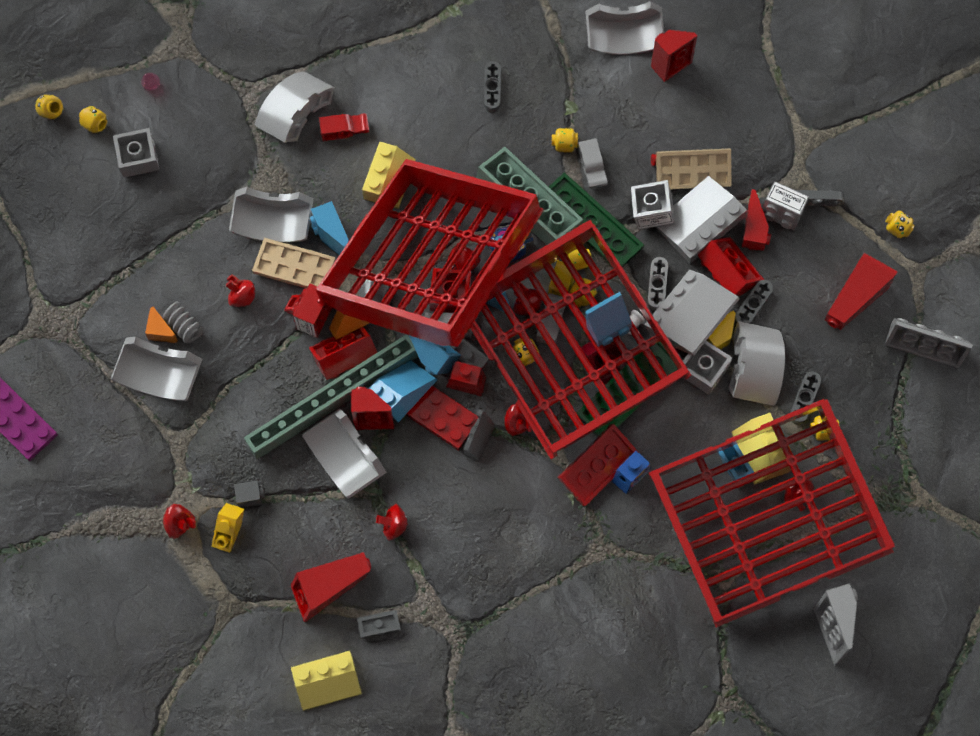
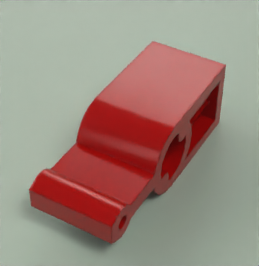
[319,113,369,141]

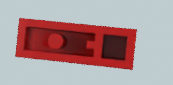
[742,189,771,251]

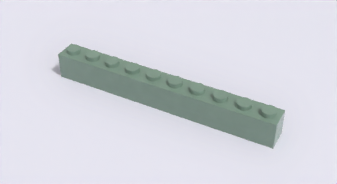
[244,335,419,459]

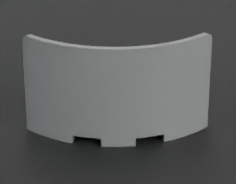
[586,1,664,55]
[255,72,335,143]
[229,187,314,243]
[728,321,785,406]
[111,337,202,401]
[302,409,387,498]

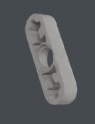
[647,257,668,311]

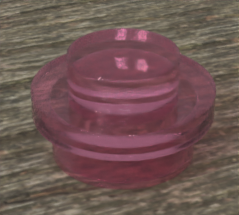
[141,73,160,91]

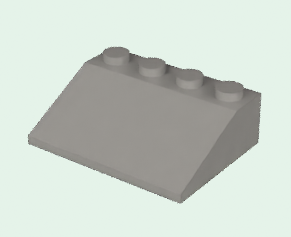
[656,176,747,264]
[644,270,739,355]
[885,318,973,368]
[814,584,858,666]

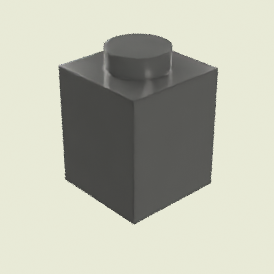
[234,481,265,508]

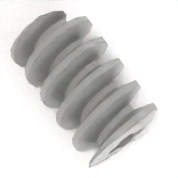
[163,302,204,344]

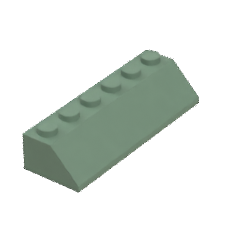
[476,147,583,245]

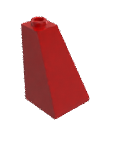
[824,253,897,330]
[290,552,371,622]

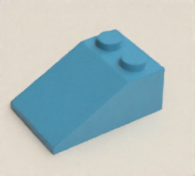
[309,201,349,255]
[585,292,632,347]
[409,335,461,375]
[369,360,437,422]

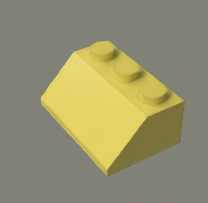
[362,142,416,209]
[732,413,791,485]
[291,651,362,711]

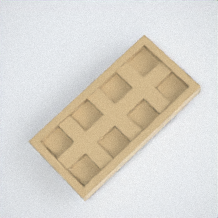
[656,149,731,189]
[252,238,336,288]

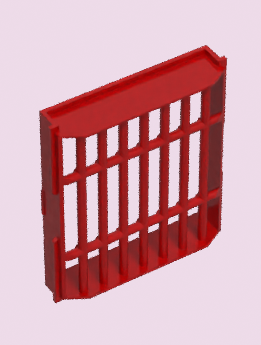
[316,159,544,347]
[457,220,692,460]
[648,399,895,627]

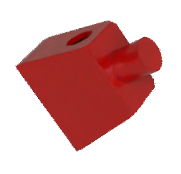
[446,361,487,396]

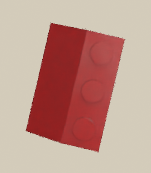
[651,30,698,82]
[698,237,764,297]
[309,327,378,380]
[351,387,394,430]

